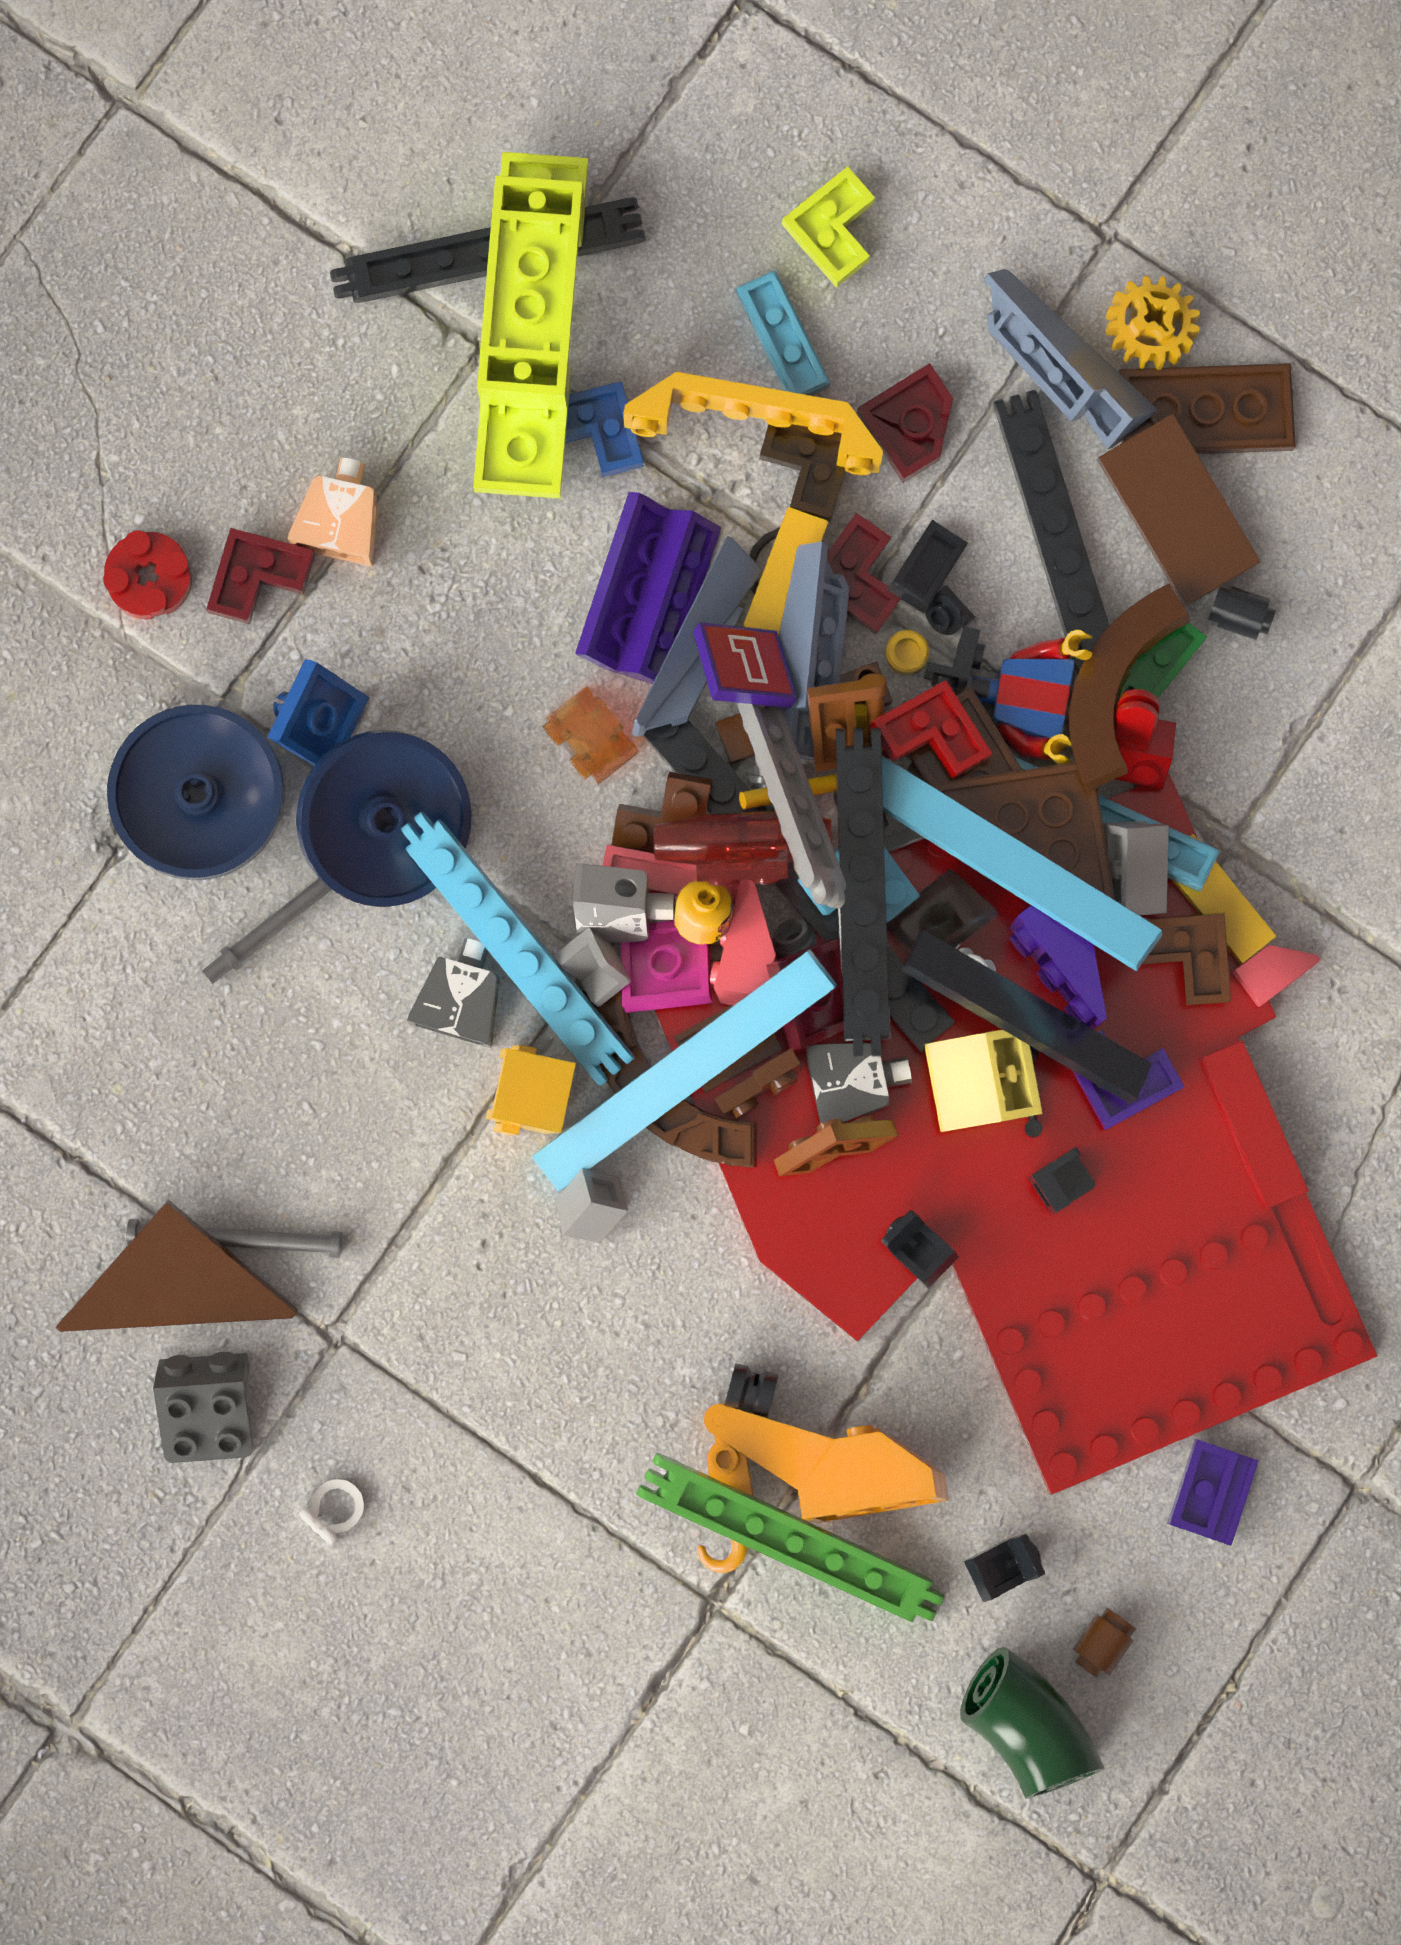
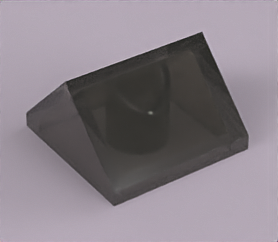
[886,869,998,956]

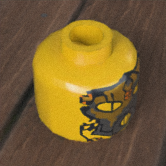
[674,879,734,945]

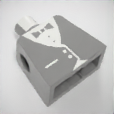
[572,863,675,943]

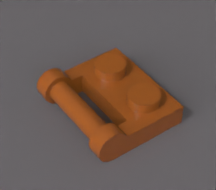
[807,673,889,772]

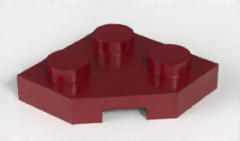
[857,363,953,483]

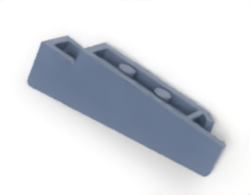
[984,269,1157,449]

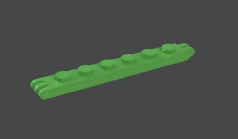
[636,1453,945,1622]

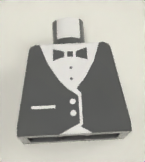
[407,938,500,1048]
[805,1043,912,1124]

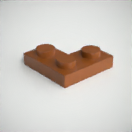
[774,1116,899,1176]

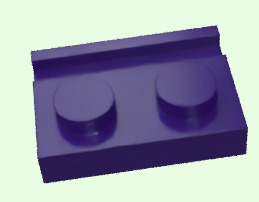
[1167,1439,1259,1546]

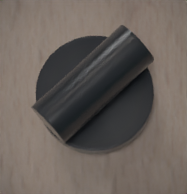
[925,585,976,635]

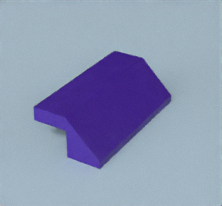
[575,492,722,685]

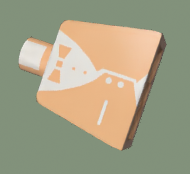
[288,458,378,567]

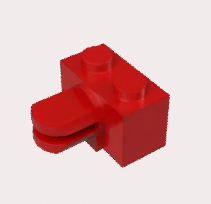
[1114,689,1176,789]

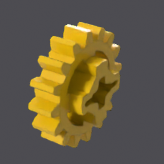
[1105,275,1200,370]

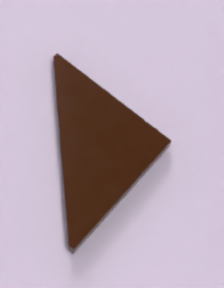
[928,762,1114,900]
[55,1199,298,1332]

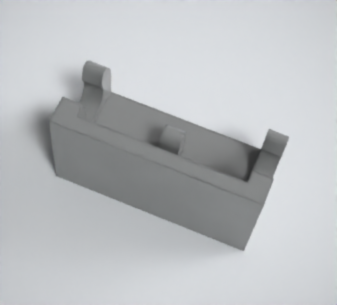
[1103,821,1169,915]

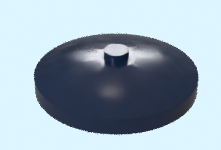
[107,705,285,880]
[296,730,472,907]

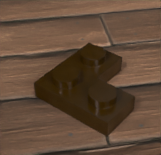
[759,424,845,523]

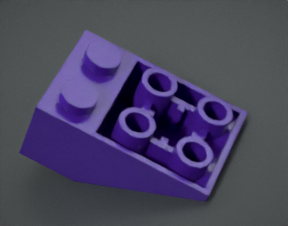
[1009,905,1107,1029]

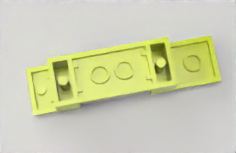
[473,152,589,499]

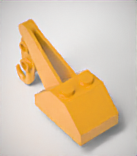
[697,1404,949,1573]

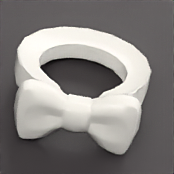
[299,1479,364,1545]

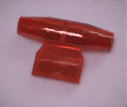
[654,811,832,886]

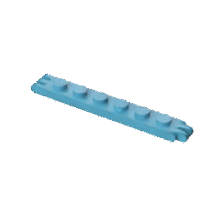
[401,811,635,1086]

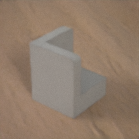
[556,927,631,1007]
[555,1168,628,1243]

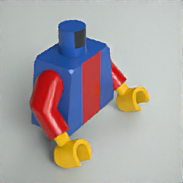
[971,630,1092,765]

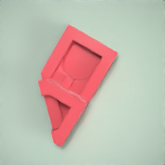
[1232,945,1321,1007]

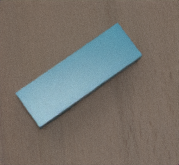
[736,270,830,396]

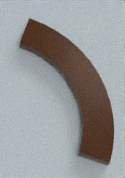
[1069,584,1190,792]
[582,990,757,1167]

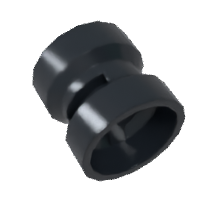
[724,1363,778,1417]

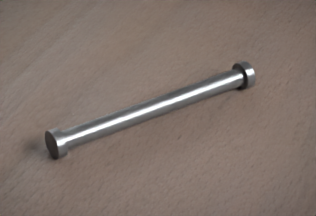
[126,1219,342,1258]

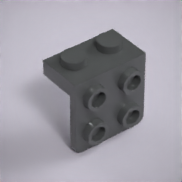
[153,1352,253,1463]

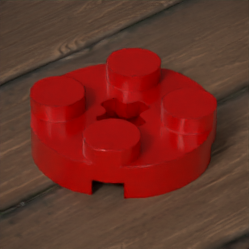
[103,530,192,619]

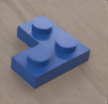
[565,381,644,477]

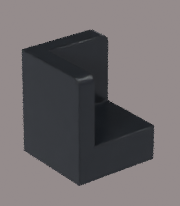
[1027,1147,1095,1215]

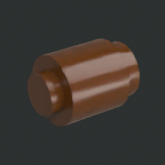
[1073,1608,1136,1678]

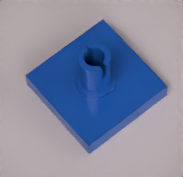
[267,658,370,766]

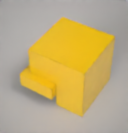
[486,1044,576,1136]

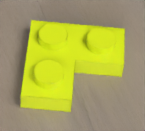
[782,166,875,288]

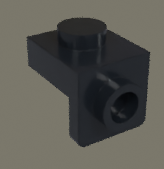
[923,626,985,692]
[881,1210,959,1289]
[964,1534,1045,1602]

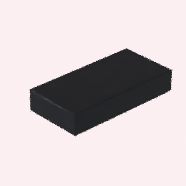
[887,520,968,613]

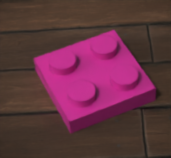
[621,920,712,1013]

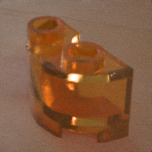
[542,686,639,785]

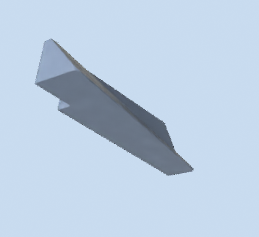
[632,536,762,737]
[779,542,849,760]

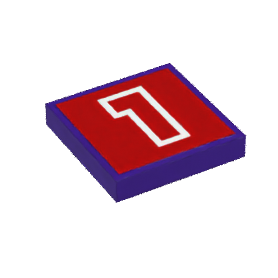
[693,622,797,708]

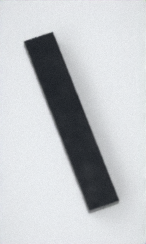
[902,930,1151,1104]

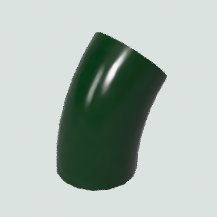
[960,1647,1105,1799]

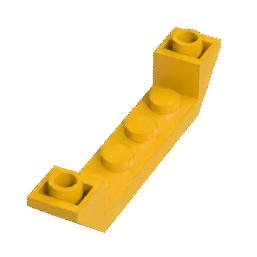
[624,371,883,476]

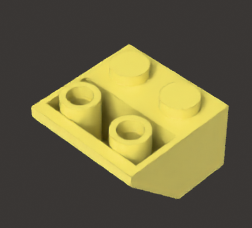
[924,1030,1042,1132]

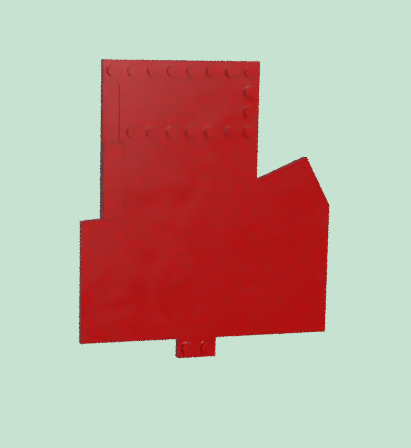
[654,773,1378,1495]

